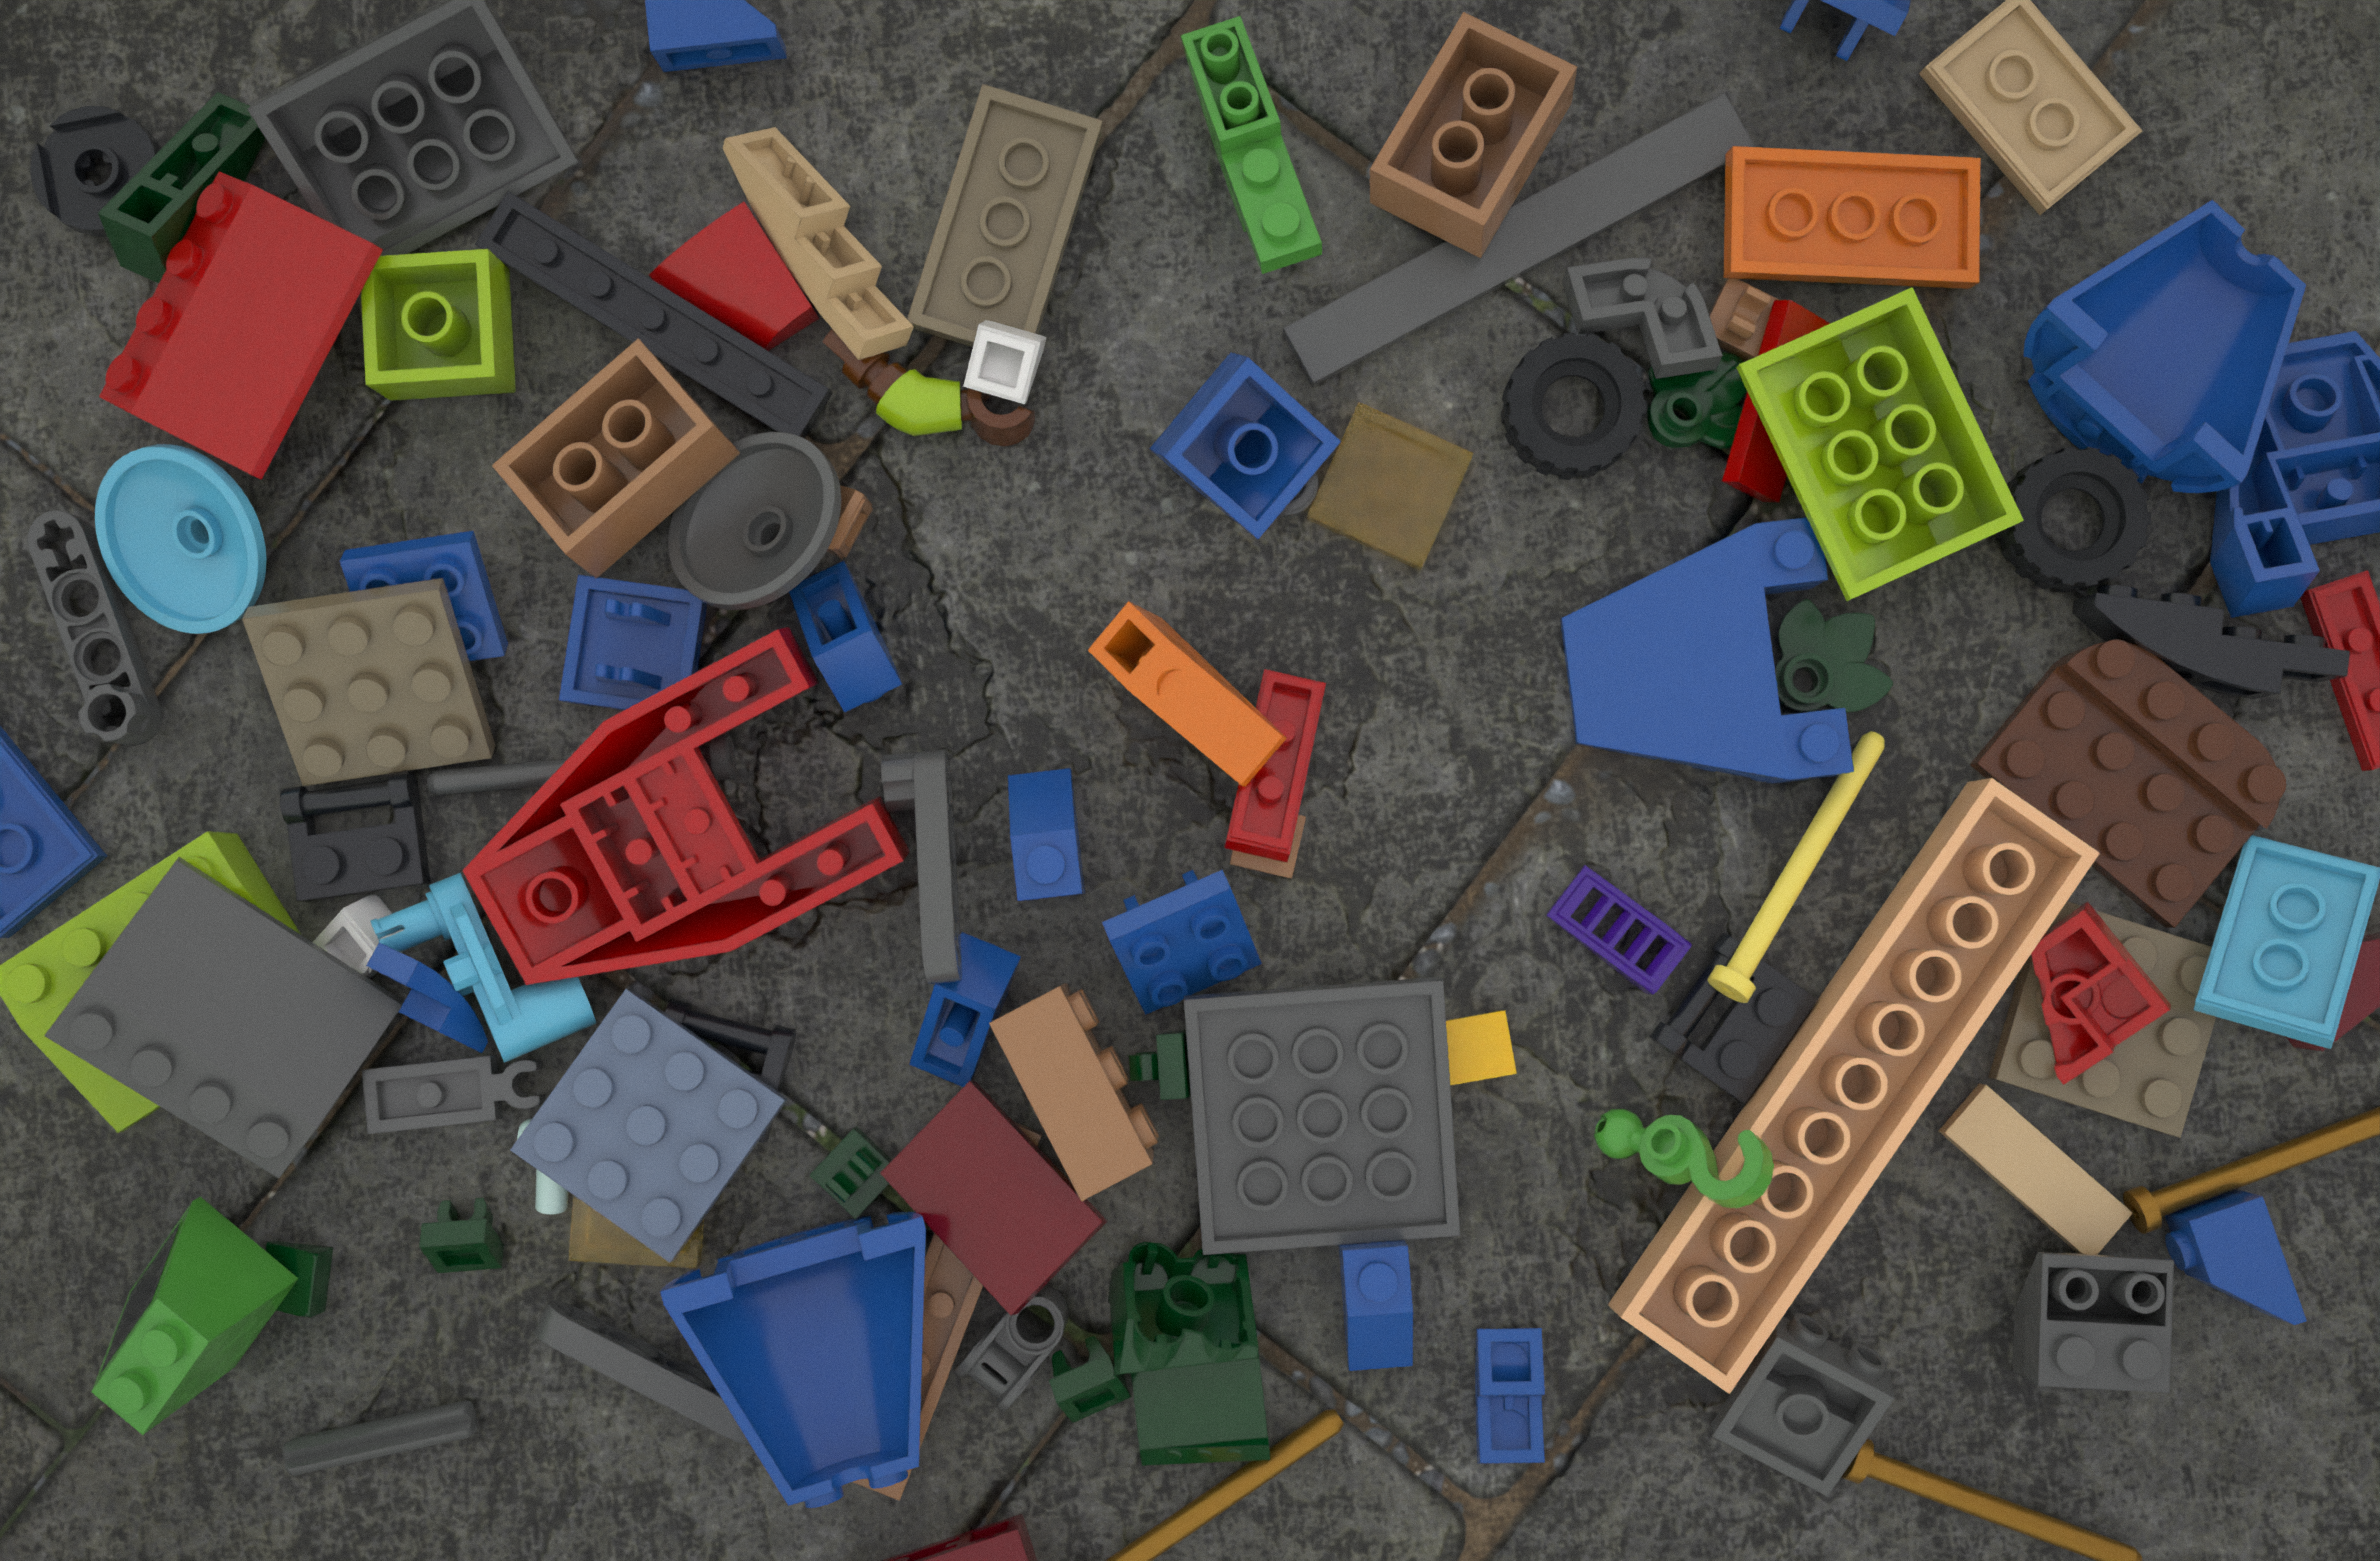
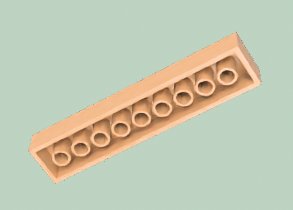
[1608,778,2100,1394]

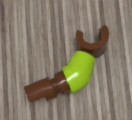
[822,329,1035,447]

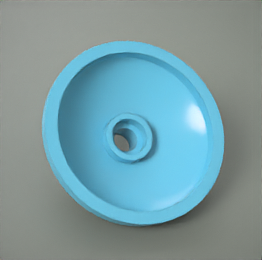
[95,444,267,634]

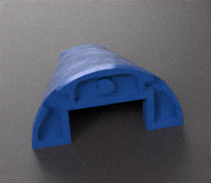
[2024,200,2306,493]
[660,1212,926,1508]

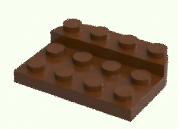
[1970,640,2286,928]

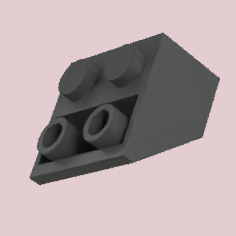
[2012,1252,2174,1393]

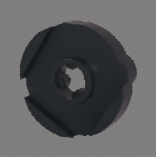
[30,106,161,237]

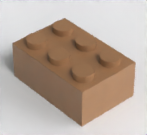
[1370,12,1577,258]
[492,338,740,579]
[989,982,1159,1202]

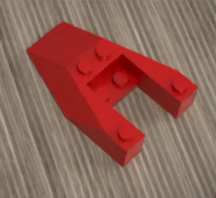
[462,627,910,985]

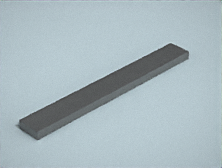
[1283,93,1755,387]

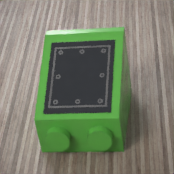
[91,1196,298,1435]

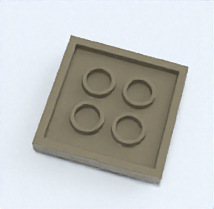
[242,578,496,786]
[1988,901,2216,1138]

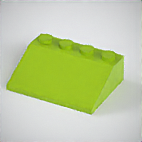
[1736,287,2024,601]
[0,831,301,1133]

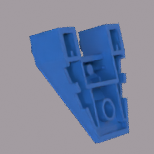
[2210,331,2380,618]
[1560,517,1854,784]

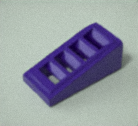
[1545,865,1692,995]

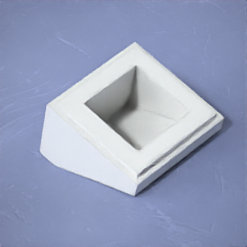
[963,320,1046,404]
[313,895,403,979]

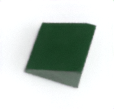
[265,1240,333,1318]

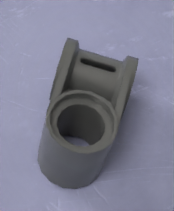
[954,1285,1069,1413]

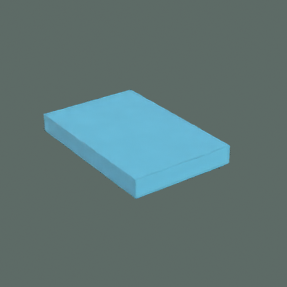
[2194,835,2380,1049]

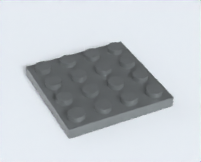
[1184,977,1460,1255]

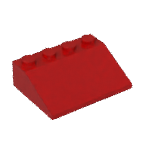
[99,172,383,480]

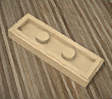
[1939,1083,2133,1255]

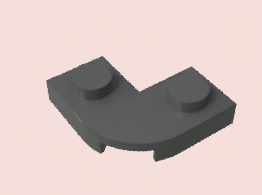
[1562,258,1723,379]

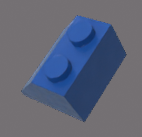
[1149,352,1341,539]

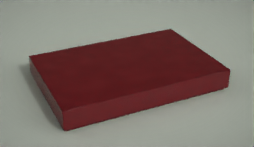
[880,1081,1108,1316]

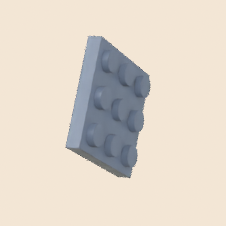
[510,989,788,1263]

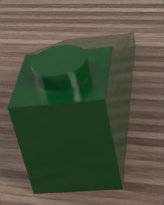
[98,92,266,283]

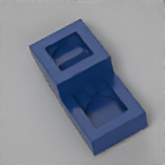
[366,943,488,1053]
[1475,1328,1545,1464]

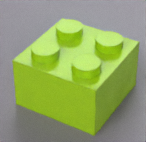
[361,249,516,401]

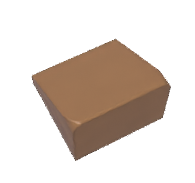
[827,486,873,559]

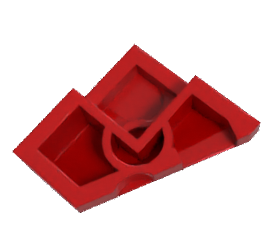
[649,201,819,351]
[2031,901,2171,1085]

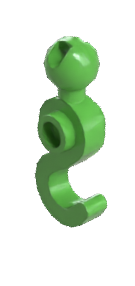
[1594,1109,1774,1208]

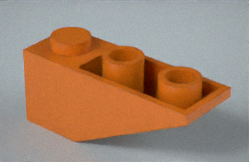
[1088,601,1287,787]

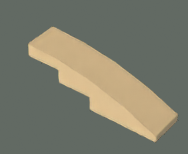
[723,127,914,360]

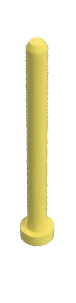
[1707,731,1885,1003]

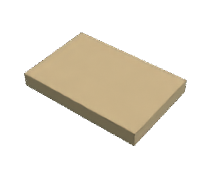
[1919,0,2142,215]

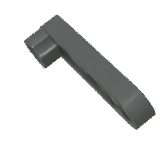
[27,510,162,746]
[881,749,962,984]
[534,1300,751,1446]

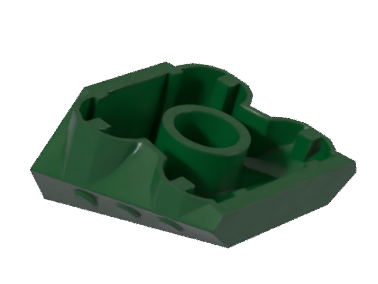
[1108,1242,1259,1375]
[1131,1350,1270,1466]

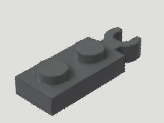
[362,1054,546,1134]

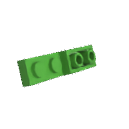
[1181,16,1322,274]

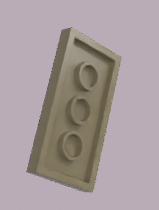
[907,84,1104,347]

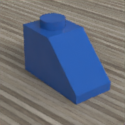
[645,0,787,72]
[789,561,902,712]
[1008,768,1086,901]
[909,932,1021,1087]
[2165,1189,2307,1325]
[1338,1240,1413,1371]

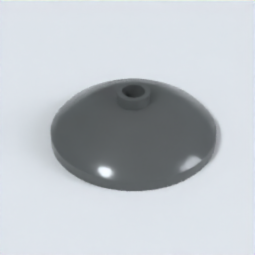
[668,432,841,610]

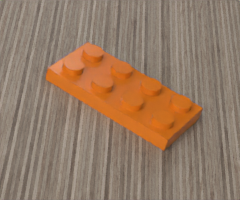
[1724,146,1981,289]

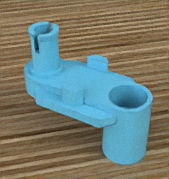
[370,873,597,1063]

